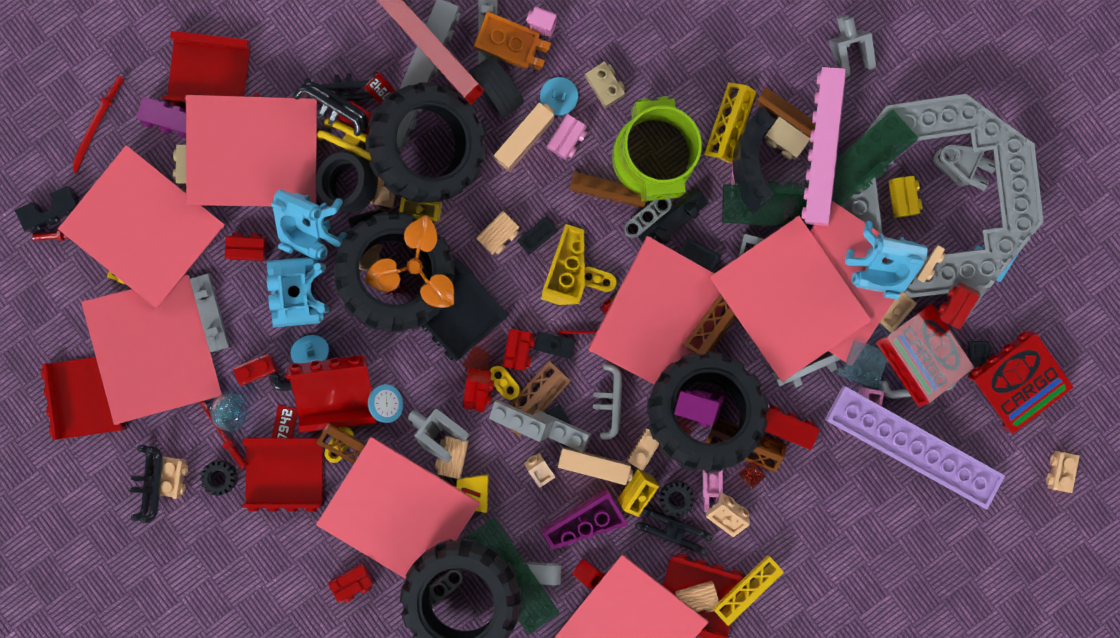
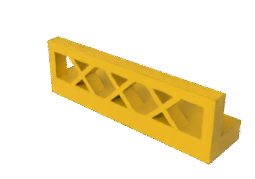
[704,82,756,164]
[712,555,784,626]

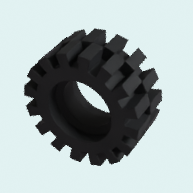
[200,460,237,496]
[659,481,695,517]

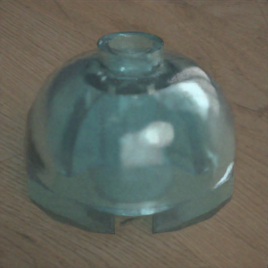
[210,393,246,432]

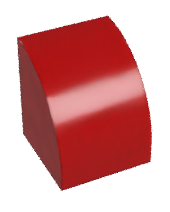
[572,558,605,590]

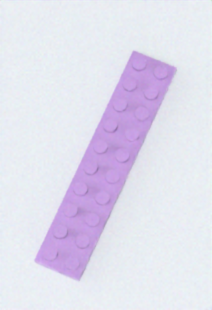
[825,386,1005,509]

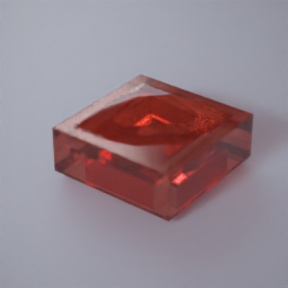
[739,462,766,489]

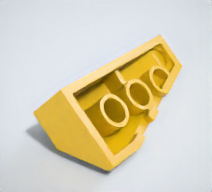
[541,224,585,305]

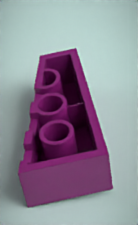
[136,97,186,139]
[674,389,727,427]
[541,489,628,550]

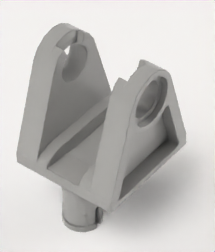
[828,15,876,77]
[933,145,995,191]
[408,408,469,463]

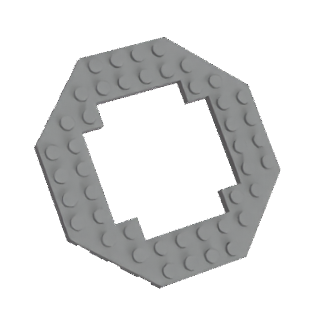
[835,94,1044,298]

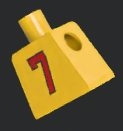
[456,474,489,513]

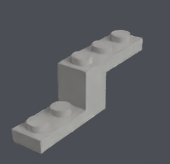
[489,400,591,453]

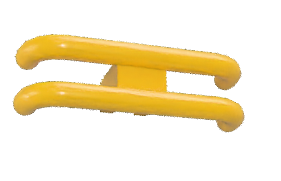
[316,118,372,162]

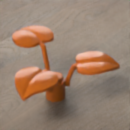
[365,215,454,308]

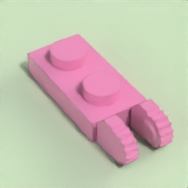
[703,470,723,512]

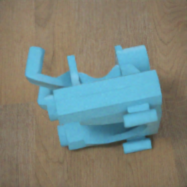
[271,189,347,261]
[845,221,928,300]
[267,257,330,328]

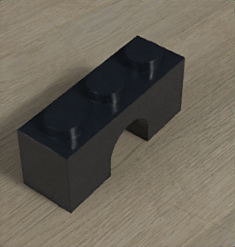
[15,186,79,234]

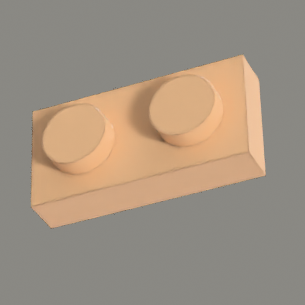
[917,244,946,283]
[880,292,917,333]

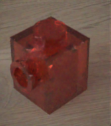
[462,346,491,373]

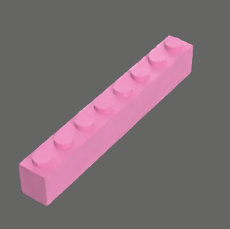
[802,67,846,226]

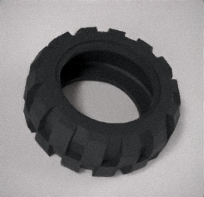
[366,82,487,203]
[334,212,455,333]
[647,351,769,473]
[400,538,522,638]

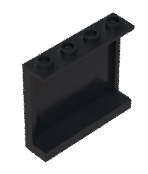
[407,258,509,361]

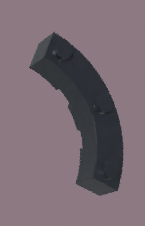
[732,107,775,214]

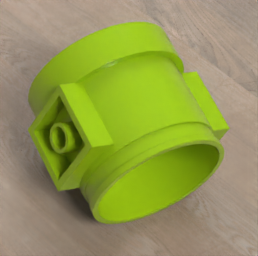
[612,96,702,202]

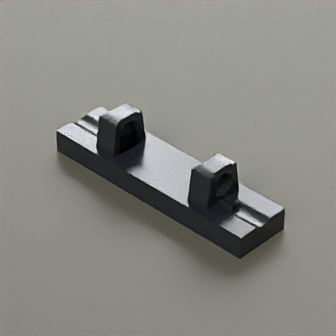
[638,188,709,244]

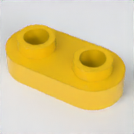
[584,267,616,292]
[490,366,520,400]
[325,427,354,463]

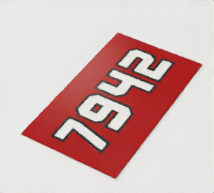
[364,72,396,105]
[272,405,298,437]

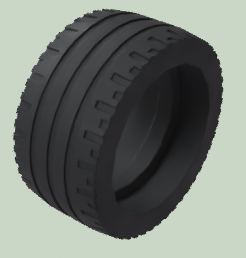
[469,57,524,119]
[316,152,378,212]

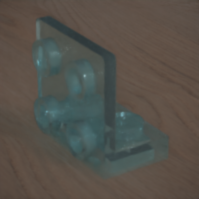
[835,340,887,389]

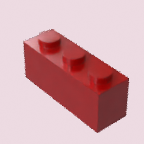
[765,404,820,450]

